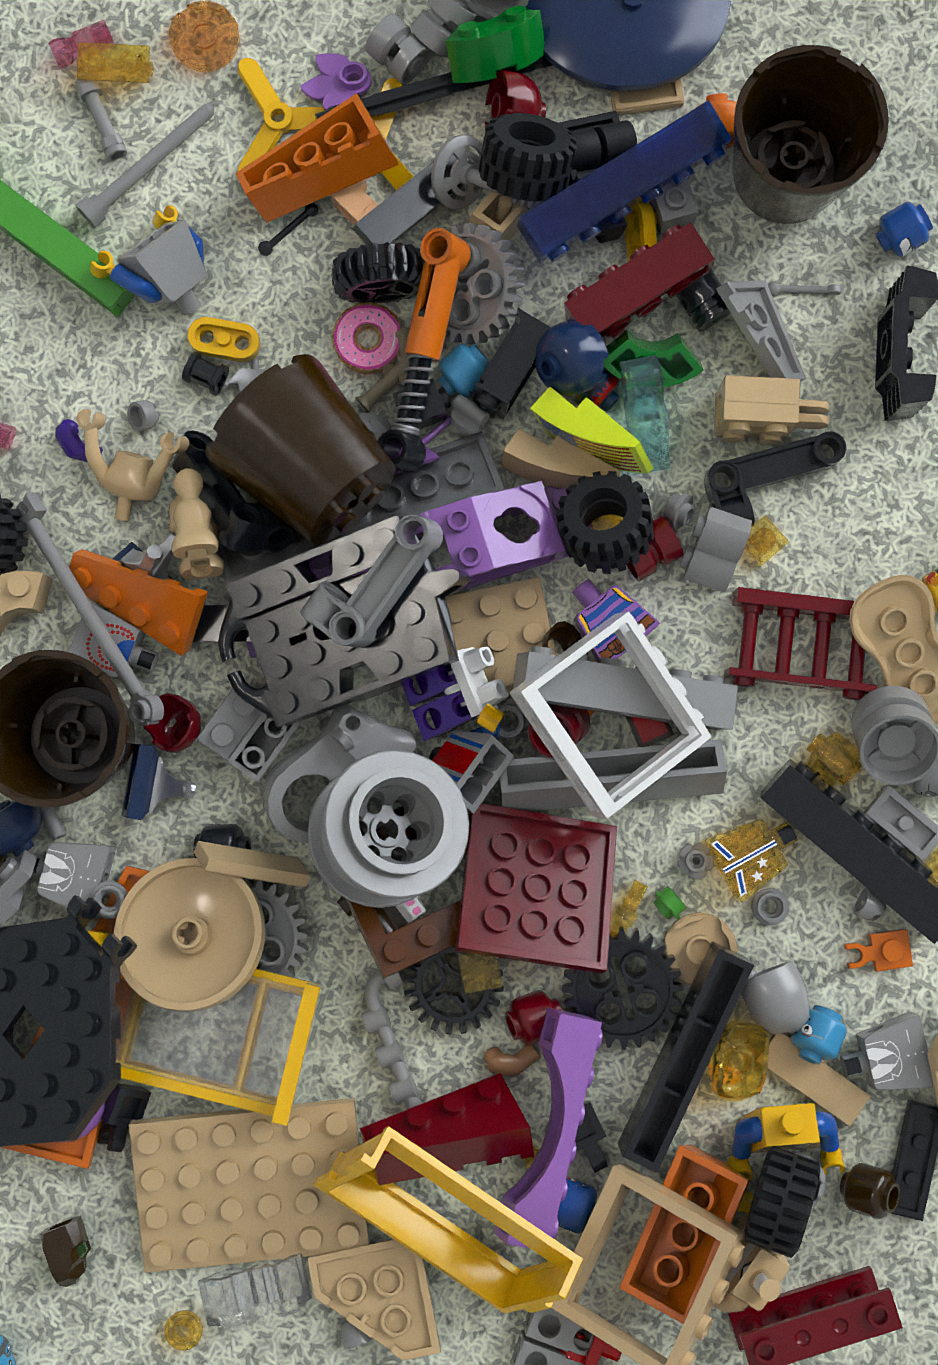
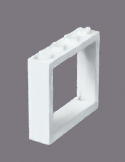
[509,611,712,819]

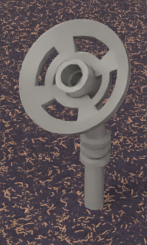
[431,135,577,223]

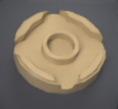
[664,912,738,985]

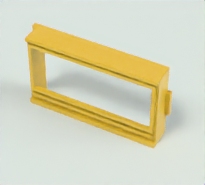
[313,1126,583,1314]

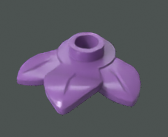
[301,53,372,111]

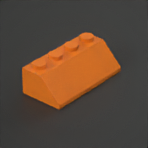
[619,1145,750,1324]

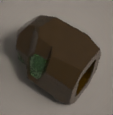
[41,1216,91,1287]

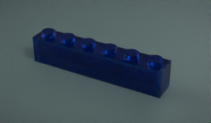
[516,100,732,263]

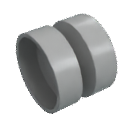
[851,686,938,785]

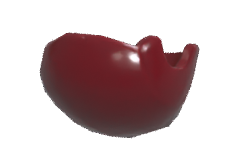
[143,693,201,753]

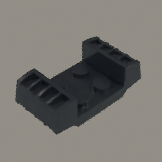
[875,265,938,421]

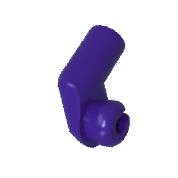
[55,419,103,462]

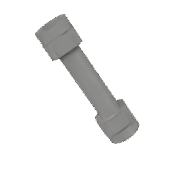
[75,74,127,161]

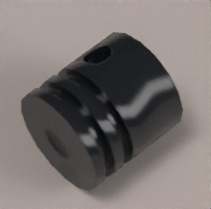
[676,270,731,332]

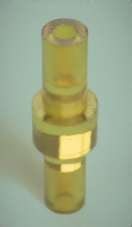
[610,880,648,937]

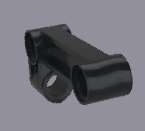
[172,430,295,552]
[704,431,847,526]

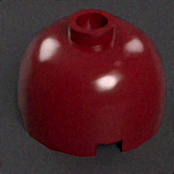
[485,70,546,130]

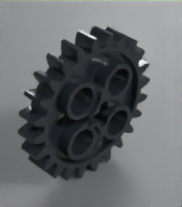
[562,926,684,1050]

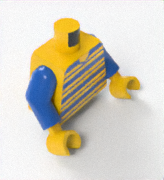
[726,1103,845,1181]

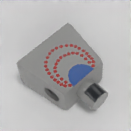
[69,603,159,679]

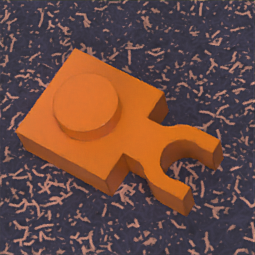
[844,929,913,972]

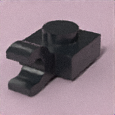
[97,1083,152,1152]
[575,1101,608,1173]

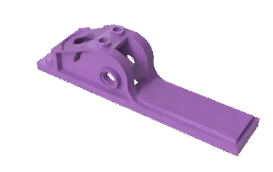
[246,481,591,658]

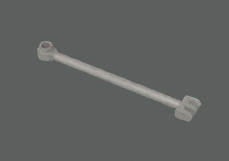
[16,492,164,726]

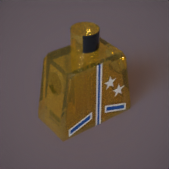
[702,819,798,903]

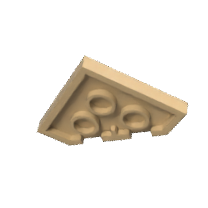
[308,1239,441,1361]

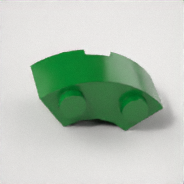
[446,6,545,83]
[604,329,704,387]

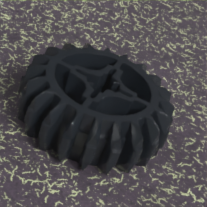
[331,241,425,305]
[403,946,504,1034]

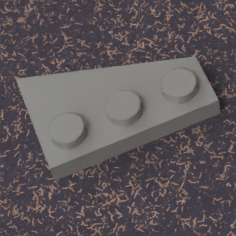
[716,280,806,382]

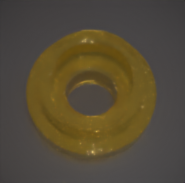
[164,1310,203,1351]

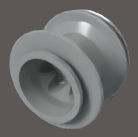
[308,750,469,908]

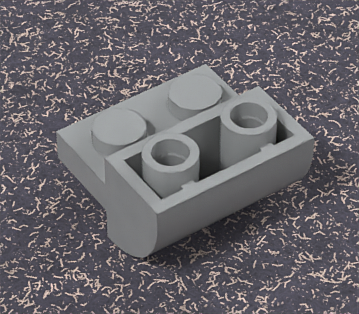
[196,688,301,783]

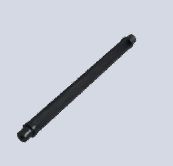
[315,56,554,120]

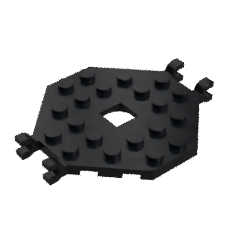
[0,895,137,1147]

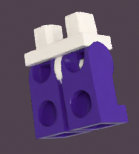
[402,646,508,741]

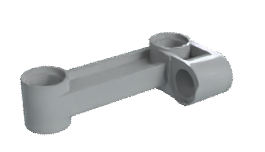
[300,514,443,648]

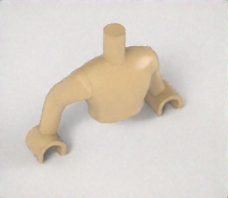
[76,409,189,521]

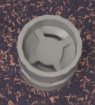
[410,0,477,58]
[365,14,432,85]

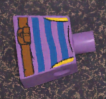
[572,578,660,663]

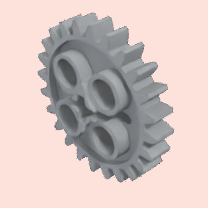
[444,223,525,344]
[233,878,310,998]

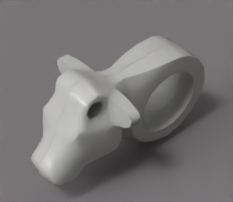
[262,704,416,843]

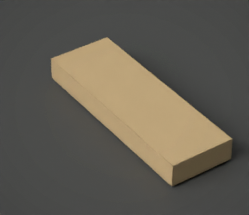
[194,841,311,887]
[756,1033,871,1127]

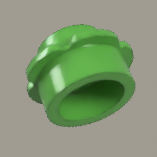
[653,885,687,919]

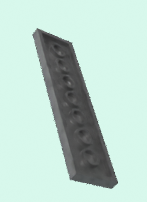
[216,431,505,587]

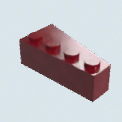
[564,222,715,339]
[360,1073,535,1185]

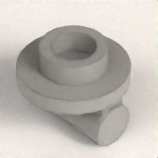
[450,394,490,434]

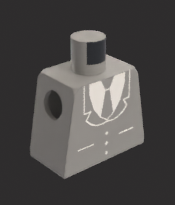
[29,842,116,916]
[840,1012,934,1090]

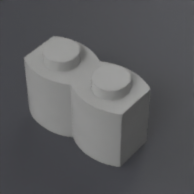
[680,506,752,593]

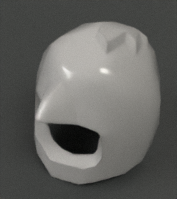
[741,961,810,1034]

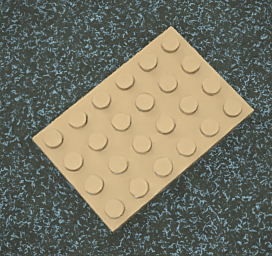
[129,1098,370,1273]

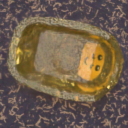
[708,1020,769,1102]

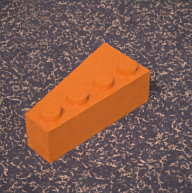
[235,93,399,223]

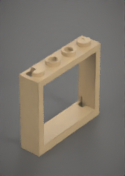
[551,1163,745,1365]

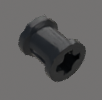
[182,352,229,396]

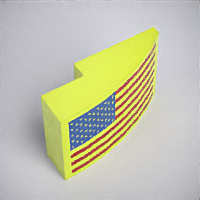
[530,387,653,474]

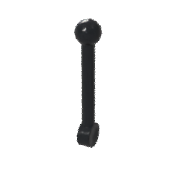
[258,203,319,256]

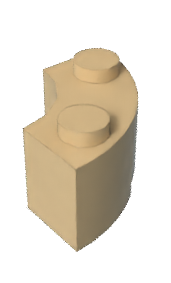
[0,571,53,636]

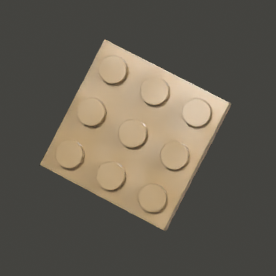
[447,577,557,695]

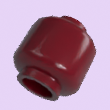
[505,990,562,1045]

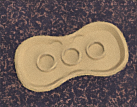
[849,575,938,724]

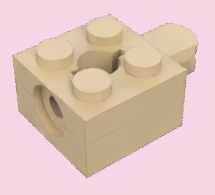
[714,375,829,445]

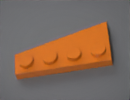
[69,549,208,656]

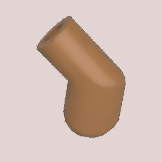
[483,1045,541,1077]

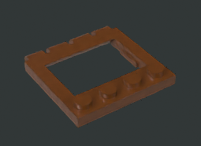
[345,806,470,979]

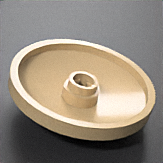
[114,858,265,1012]

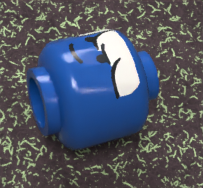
[875,202,933,257]

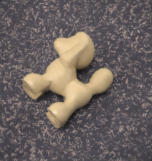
[169,468,224,580]

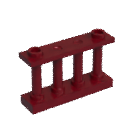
[724,587,877,700]
[728,1266,903,1365]

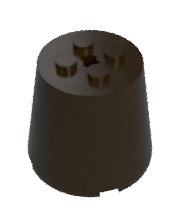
[733,45,889,224]
[206,354,395,545]
[0,650,135,808]

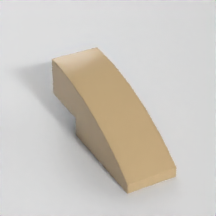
[501,428,621,489]

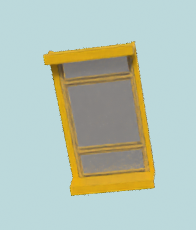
[87,930,321,1126]

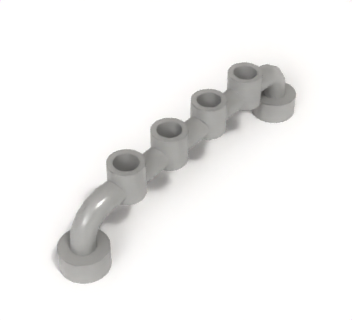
[361,970,421,1109]

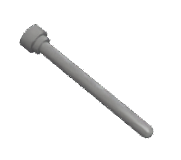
[75,104,214,228]

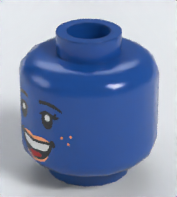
[557,1177,597,1234]

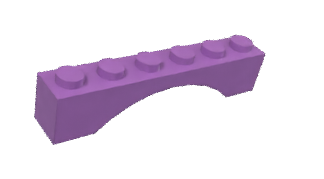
[494,1007,602,1248]

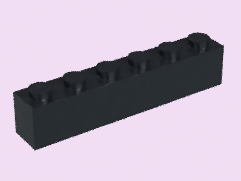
[760,759,938,944]
[617,941,754,1172]

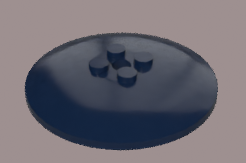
[525,0,731,91]

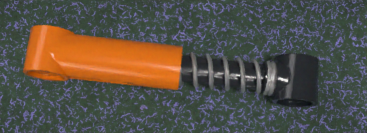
[378,228,471,473]

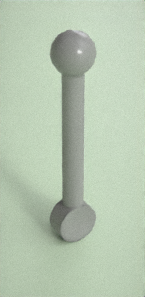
[768,281,841,296]

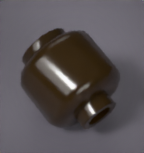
[840,1163,900,1219]

